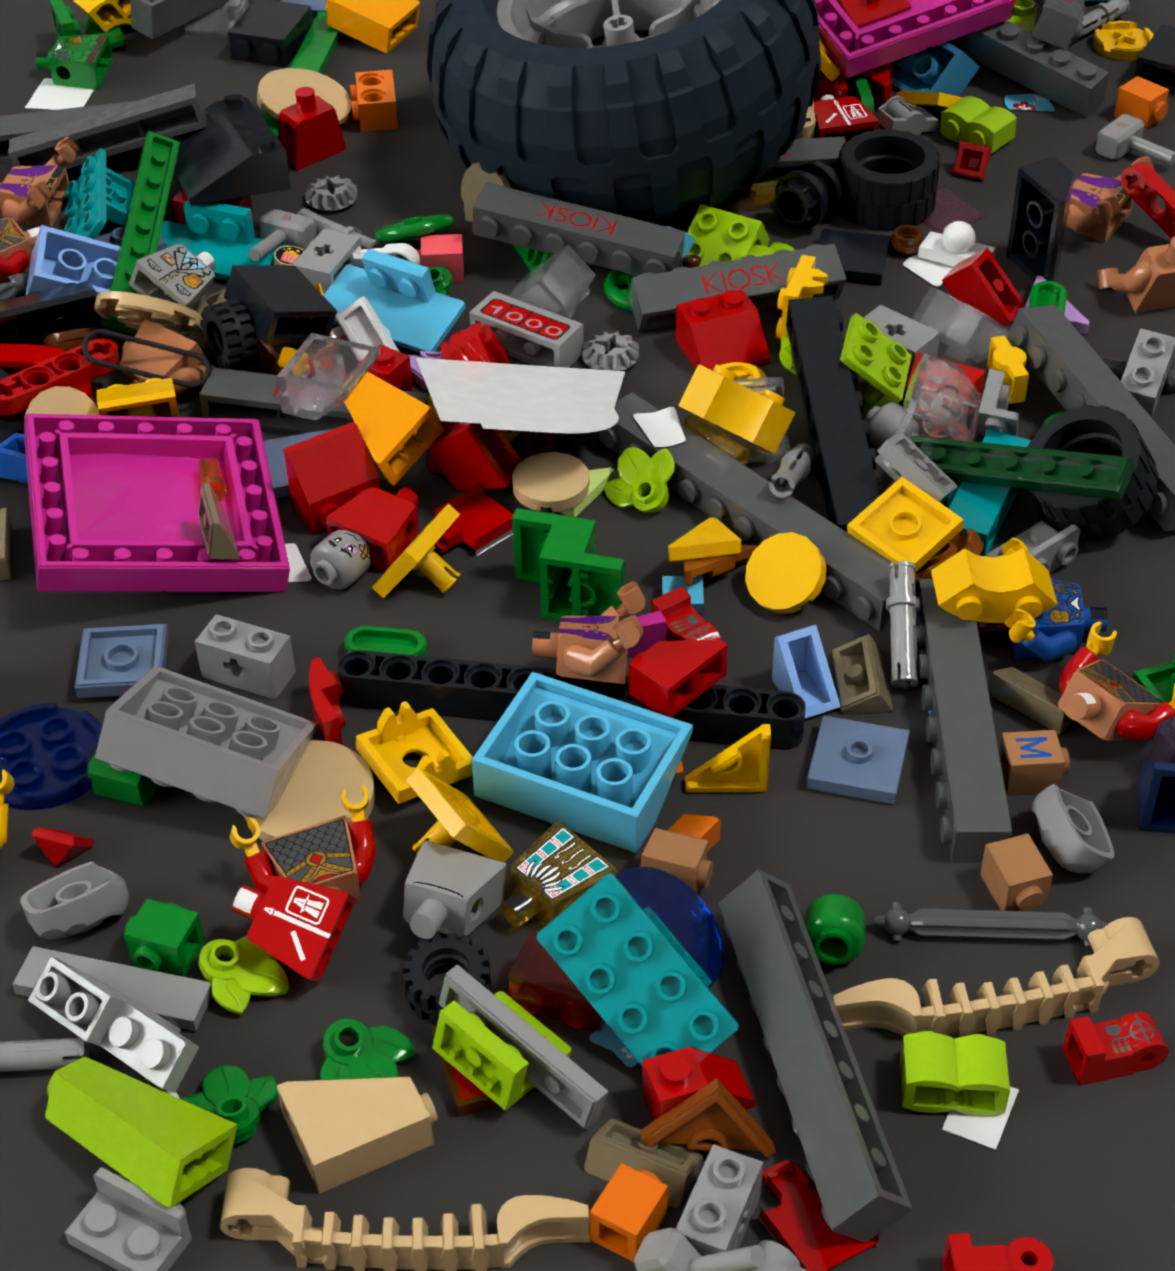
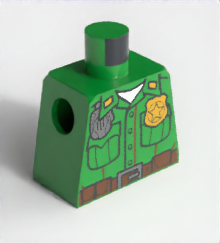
[36,34,113,91]

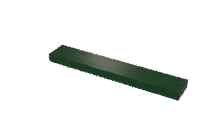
[910,435,1135,499]

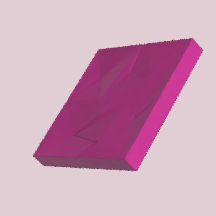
[815,0,1013,79]
[24,414,290,592]

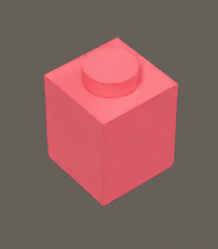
[416,234,464,283]

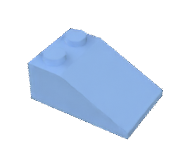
[26,225,120,295]

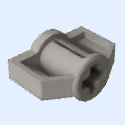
[876,95,939,136]

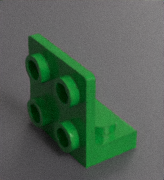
[49,0,126,51]

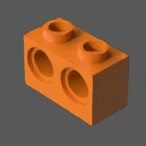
[350,70,398,132]

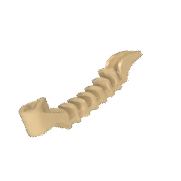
[833,917,1160,1037]
[220,1168,590,1271]

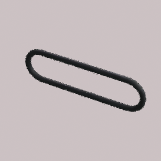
[82,329,211,388]

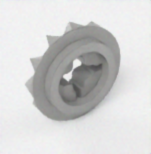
[305,175,358,211]
[582,331,639,371]

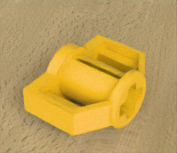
[987,335,1029,404]

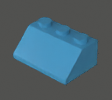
[893,42,980,96]

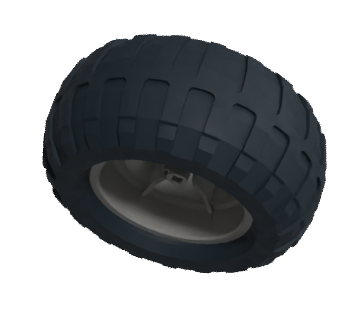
[426,0,821,222]

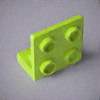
[681,204,770,266]
[840,313,912,419]
[432,991,571,1111]

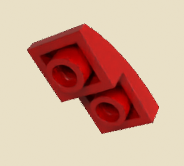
[309,657,346,745]

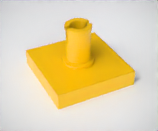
[847,477,964,572]
[372,503,461,599]
[406,767,514,863]

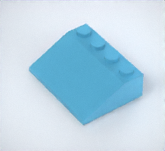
[472,672,693,854]

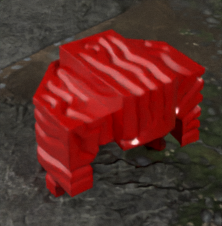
[440,322,509,364]

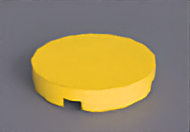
[1093,21,1154,61]
[745,532,826,614]

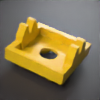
[776,255,828,350]
[356,701,473,804]

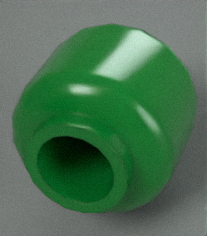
[804,894,866,966]

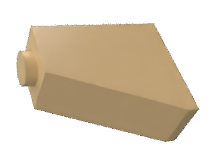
[276,1077,438,1194]

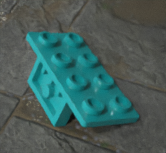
[64,148,135,239]
[160,200,285,281]
[536,873,739,1066]

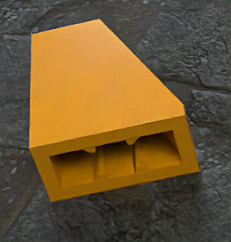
[325,0,421,54]
[343,372,444,486]

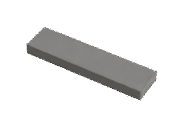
[12,946,212,1032]
[439,964,608,1130]

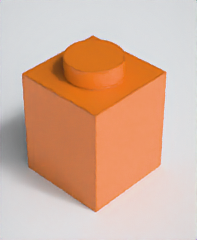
[1114,76,1169,130]
[589,1163,668,1262]

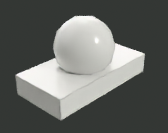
[918,221,996,267]
[335,296,399,360]

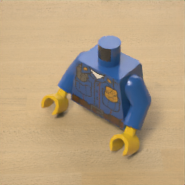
[1001,538,1108,661]

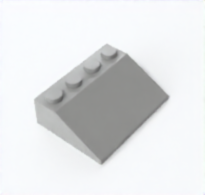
[95,666,318,819]

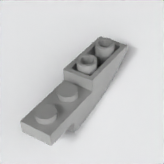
[28,957,199,1093]

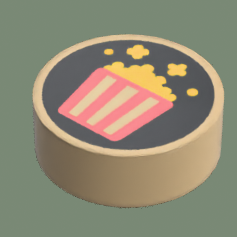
[273,246,305,265]

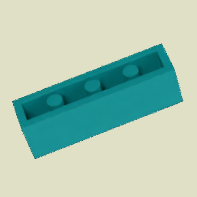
[946,429,1032,556]

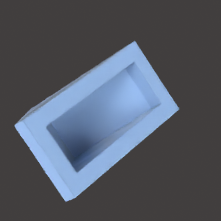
[772,625,841,719]

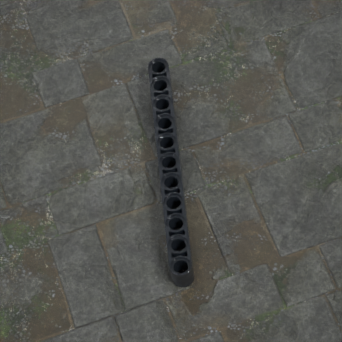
[337,650,806,750]

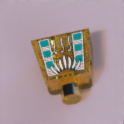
[502,821,618,927]

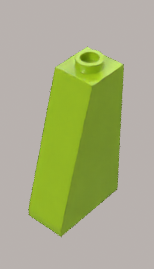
[45,1056,238,1208]

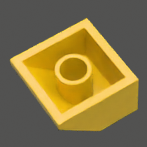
[96,378,179,417]

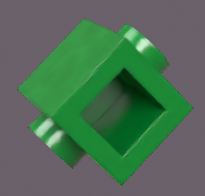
[124,899,205,977]

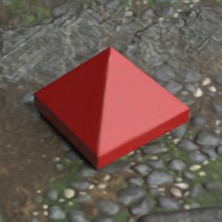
[952,141,992,181]
[32,827,94,868]

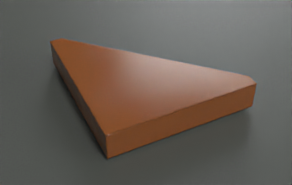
[683,545,757,586]
[641,1078,776,1157]

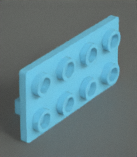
[324,249,466,353]

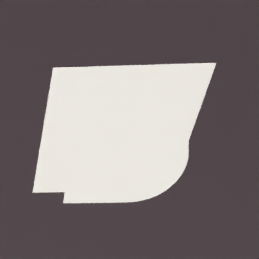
[416,358,625,434]

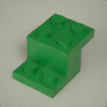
[512,508,625,621]

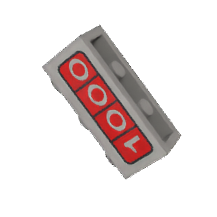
[469,291,584,368]

